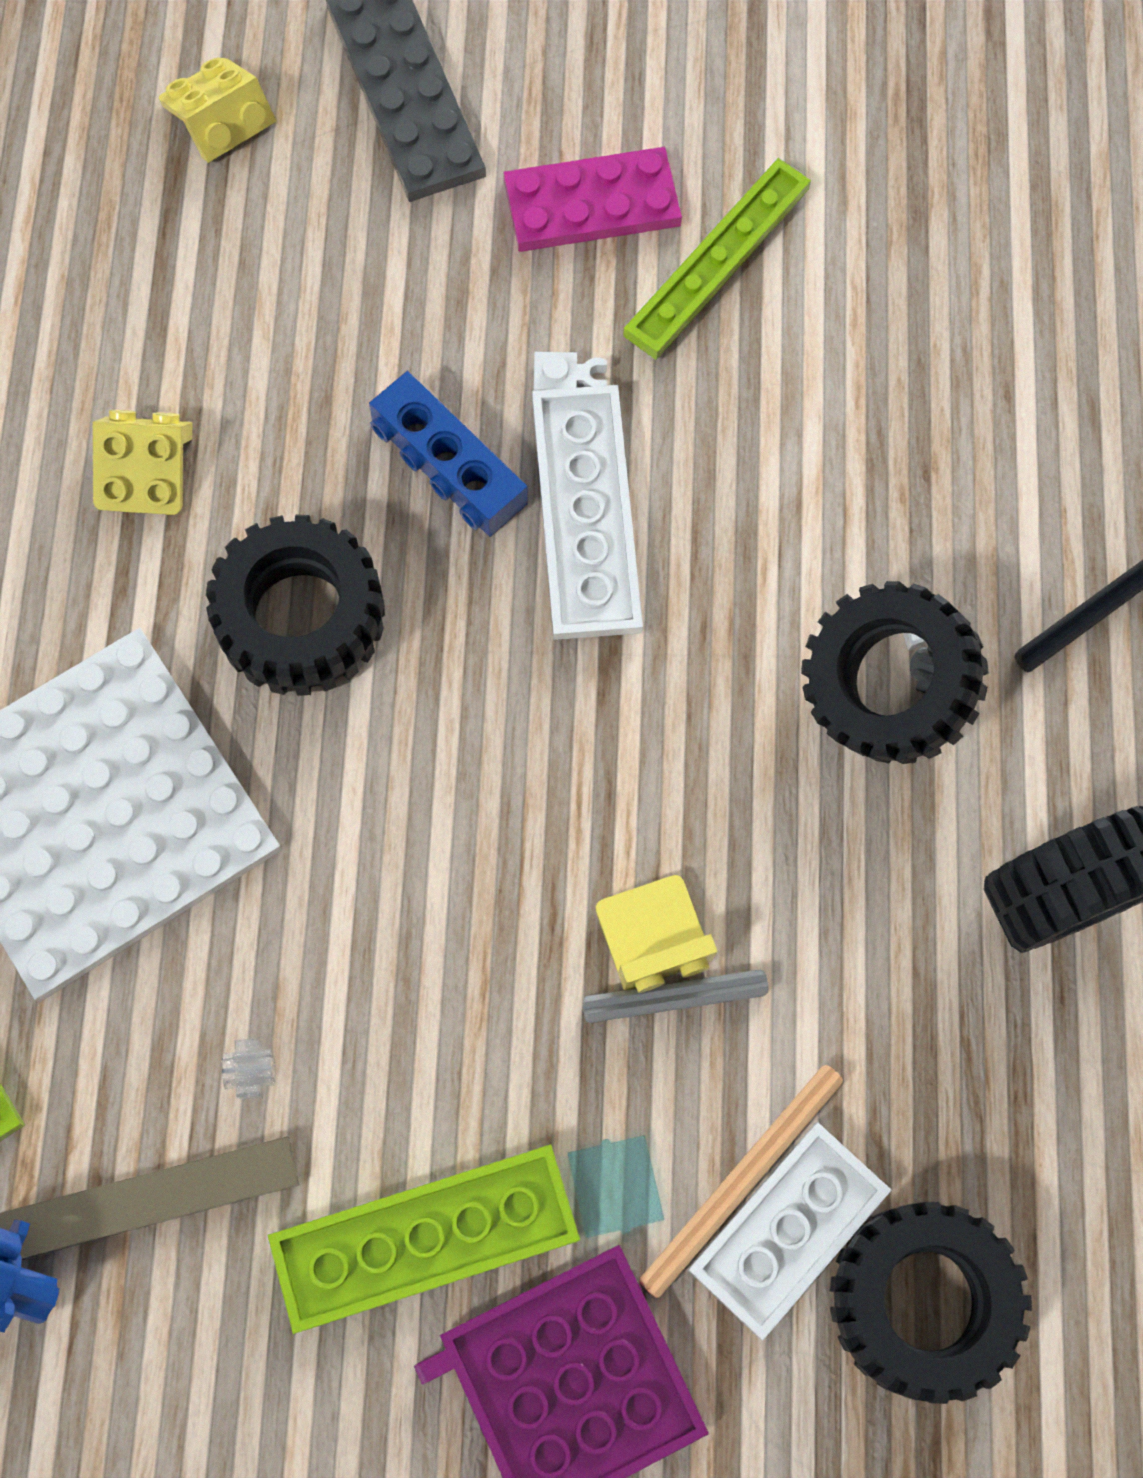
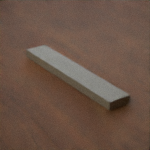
[0,1136,300,1260]

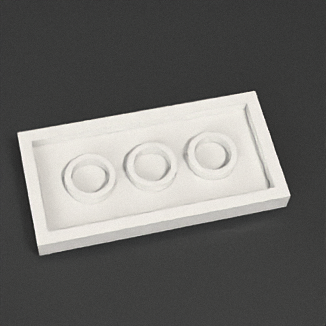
[687,1122,891,1341]

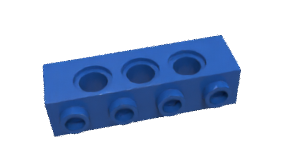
[369,370,528,537]

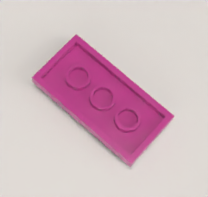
[504,146,682,252]

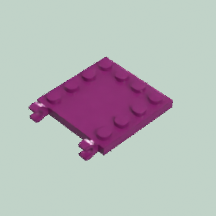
[414,1244,709,1478]

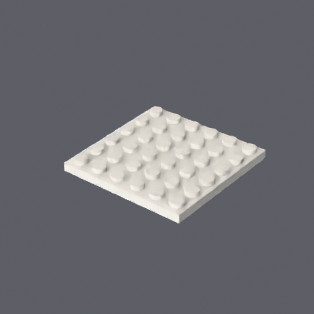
[0,627,282,1003]

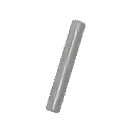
[582,970,768,1023]

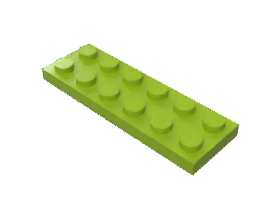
[267,1144,580,1334]

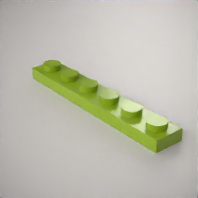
[623,157,811,360]

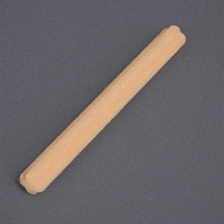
[639,1065,843,1298]

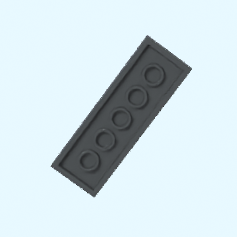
[326,0,486,202]

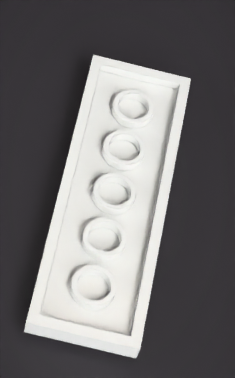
[532,385,643,640]

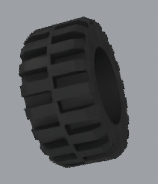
[206,514,385,696]
[801,581,989,764]
[983,806,1143,953]
[829,1202,1032,1404]

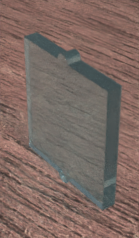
[567,1135,664,1238]

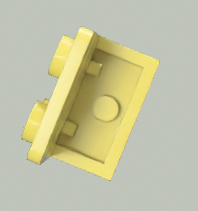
[159,58,277,163]
[93,410,192,515]
[596,875,718,993]

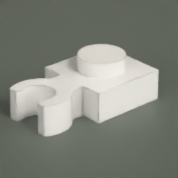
[534,352,607,391]

